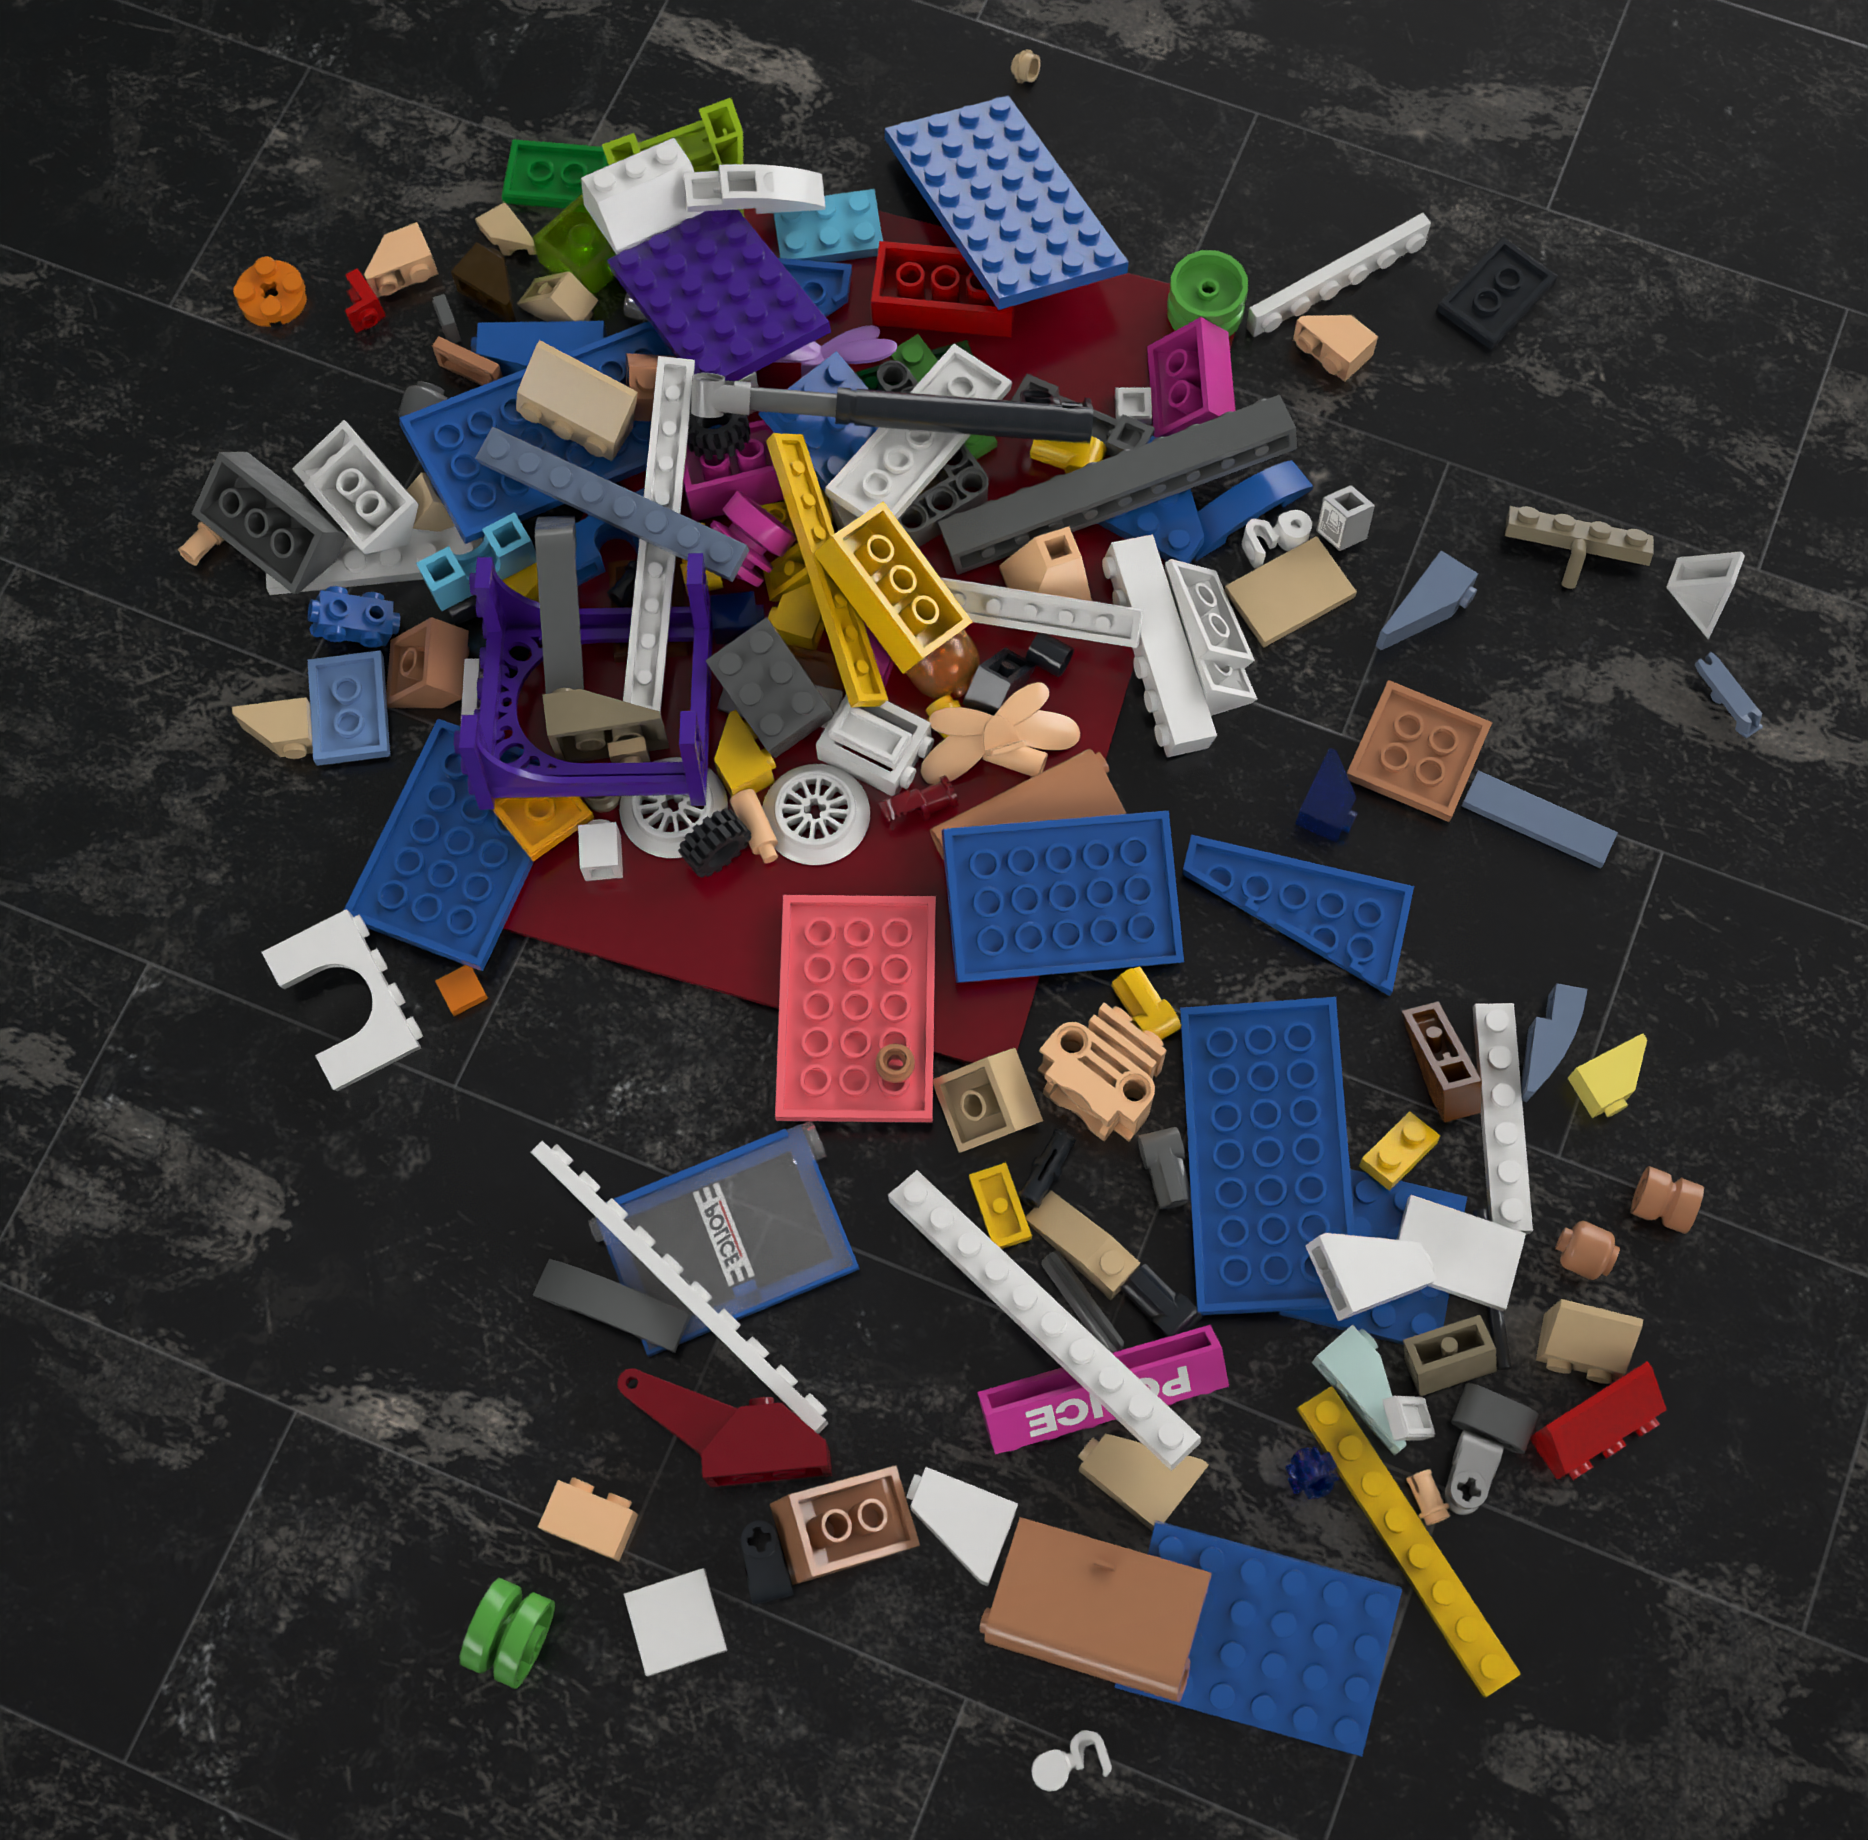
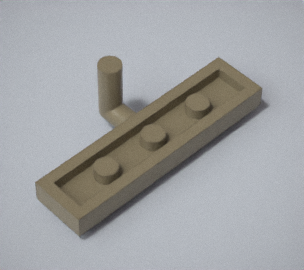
[1505,506,1654,589]

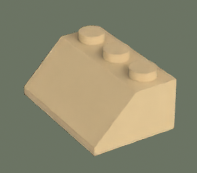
[516,340,638,461]

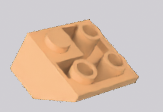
[999,526,1092,631]

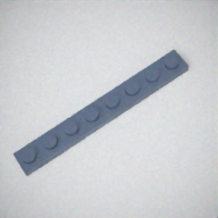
[475,426,750,582]

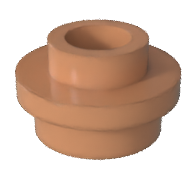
[876,1044,915,1083]

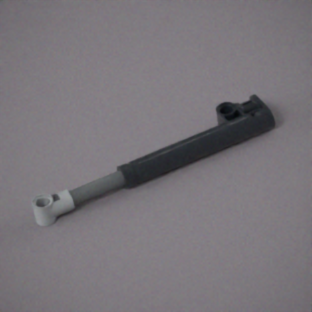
[691,373,1093,444]

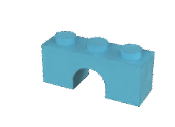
[416,512,537,612]

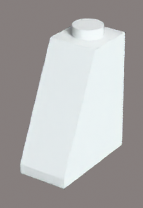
[1305,1233,1437,1321]
[906,1467,1018,1586]

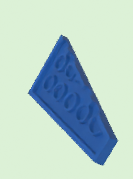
[1182,835,1414,996]

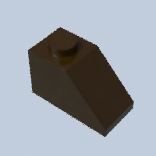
[451,242,516,322]

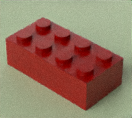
[871,241,1015,338]

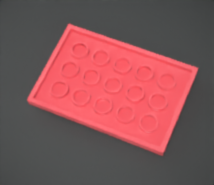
[775,895,936,1123]

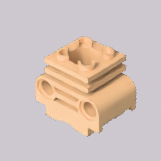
[1038,1003,1167,1141]

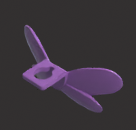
[775,325,897,377]

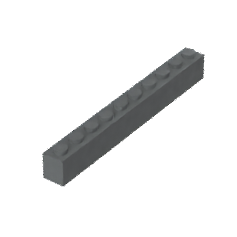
[938,395,1297,575]

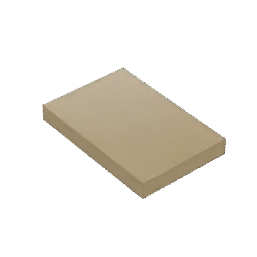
[1225,536,1357,648]

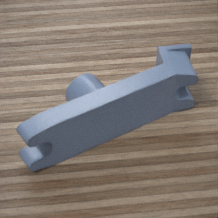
[1695,652,1763,738]

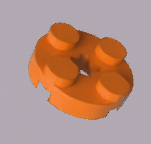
[233,257,307,327]

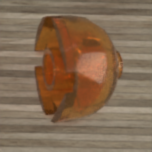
[906,629,980,699]

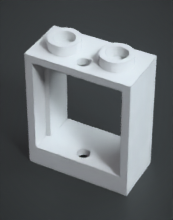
[816,694,934,796]

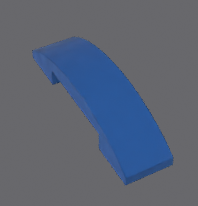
[1194,460,1313,561]

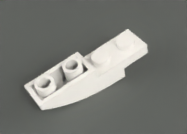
[683,164,825,214]

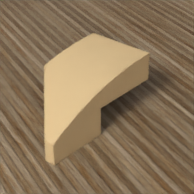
[475,203,540,256]

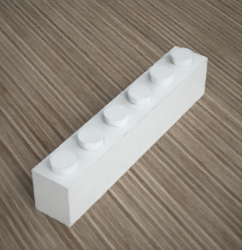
[1102,534,1217,757]

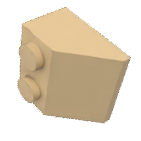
[933,1048,1043,1153]
[1536,1299,1643,1384]

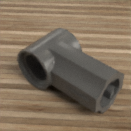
[1138,1127,1191,1209]

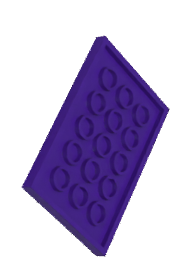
[607,209,831,381]

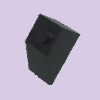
[962,647,1036,715]

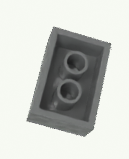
[705,617,834,758]

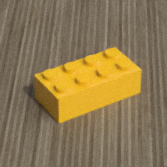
[813,501,972,674]

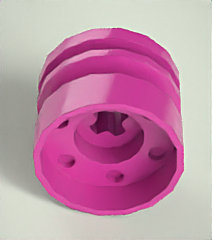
[710,490,797,587]

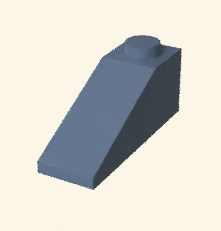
[1375,551,1478,650]

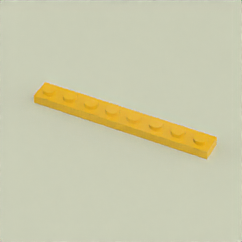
[766,433,888,708]
[1297,1386,1521,1697]

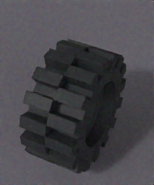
[687,410,751,460]
[678,808,751,877]

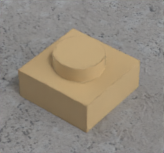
[607,736,650,763]

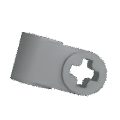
[1444,1430,1504,1515]

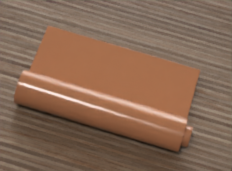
[930,749,1126,859]
[980,1517,1212,1702]

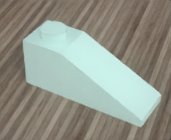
[1312,1325,1406,1456]

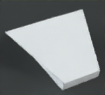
[1666,552,1745,639]

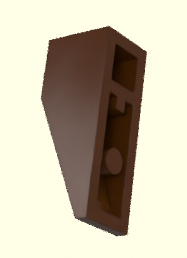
[1402,1002,1482,1122]

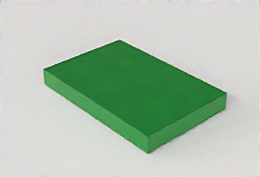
[501,139,609,211]

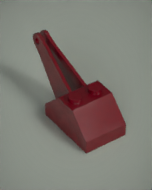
[618,1368,832,1487]

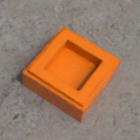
[435,965,488,1016]

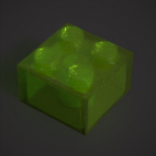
[532,194,616,295]

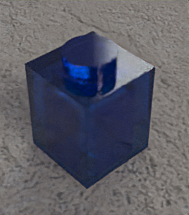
[710,591,765,644]

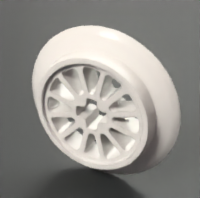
[619,757,728,858]
[762,764,870,865]

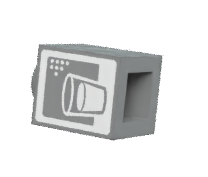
[1316,485,1375,551]

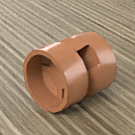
[1630,1166,1704,1234]

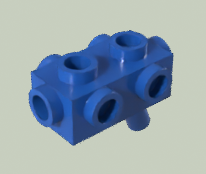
[308,586,400,648]

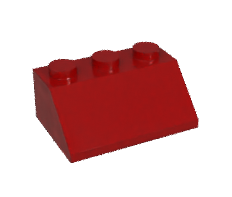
[1530,1361,1666,1480]

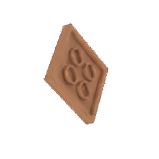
[1345,680,1492,822]

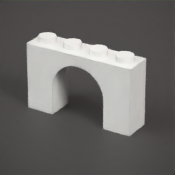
[262,909,423,1091]

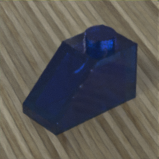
[1295,748,1358,842]

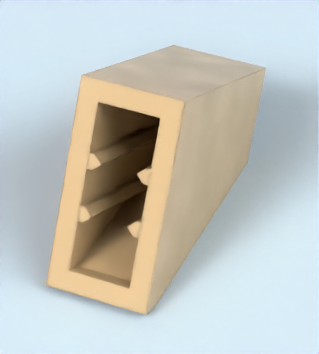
[1078,1434,1209,1532]

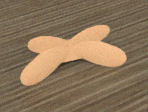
[921,682,1080,785]

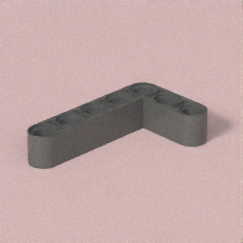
[877,360,988,547]
[535,515,584,694]

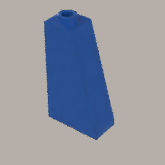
[471,321,608,377]

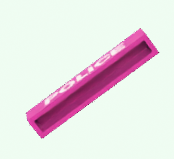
[978,1325,1229,1454]

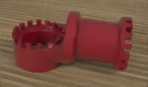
[878,775,959,822]

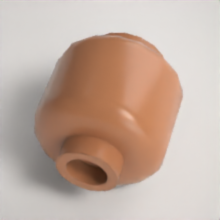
[1555,1221,1620,1280]

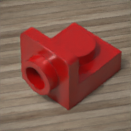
[345,268,386,333]

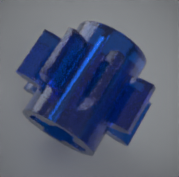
[1285,1447,1339,1499]

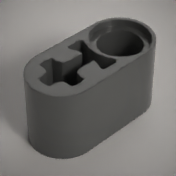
[1451,1383,1539,1454]

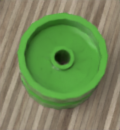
[1167,250,1248,337]
[460,1578,555,1689]

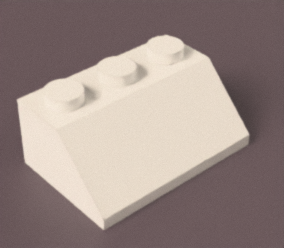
[581,138,705,255]

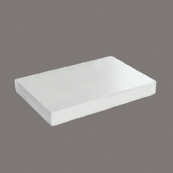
[1396,1195,1526,1311]

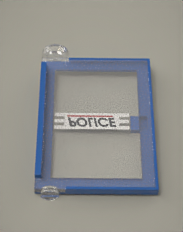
[588,1120,859,1357]

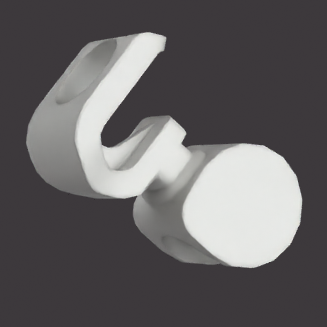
[1242,510,1312,568]
[1032,1730,1112,1791]

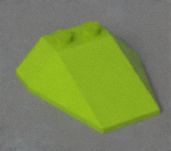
[602,98,744,216]

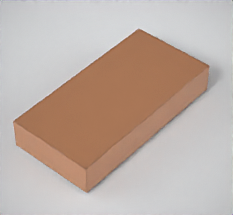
[432,336,503,385]

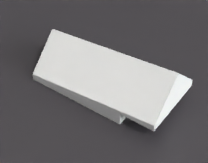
[292,420,419,554]
[1165,559,1257,716]

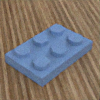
[308,650,390,766]

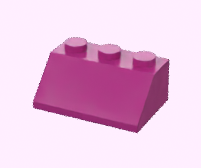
[1147,317,1235,438]
[683,420,785,521]

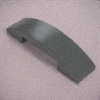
[1011,374,1155,456]
[533,1259,691,1353]

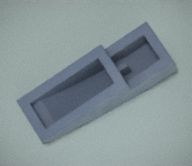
[1521,983,1588,1102]

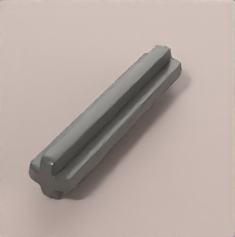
[1041,1250,1124,1353]

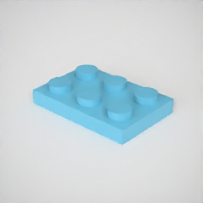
[774,189,883,262]

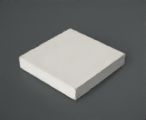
[624,1568,728,1677]

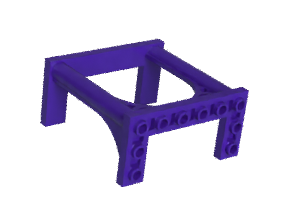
[454,553,714,810]

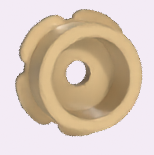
[1011,49,1041,84]

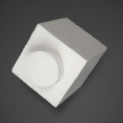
[578,819,623,881]

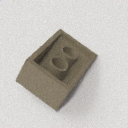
[542,688,669,763]

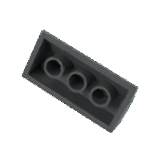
[191,452,348,594]

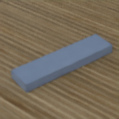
[1462,770,1618,868]

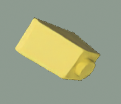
[1568,1033,1647,1118]

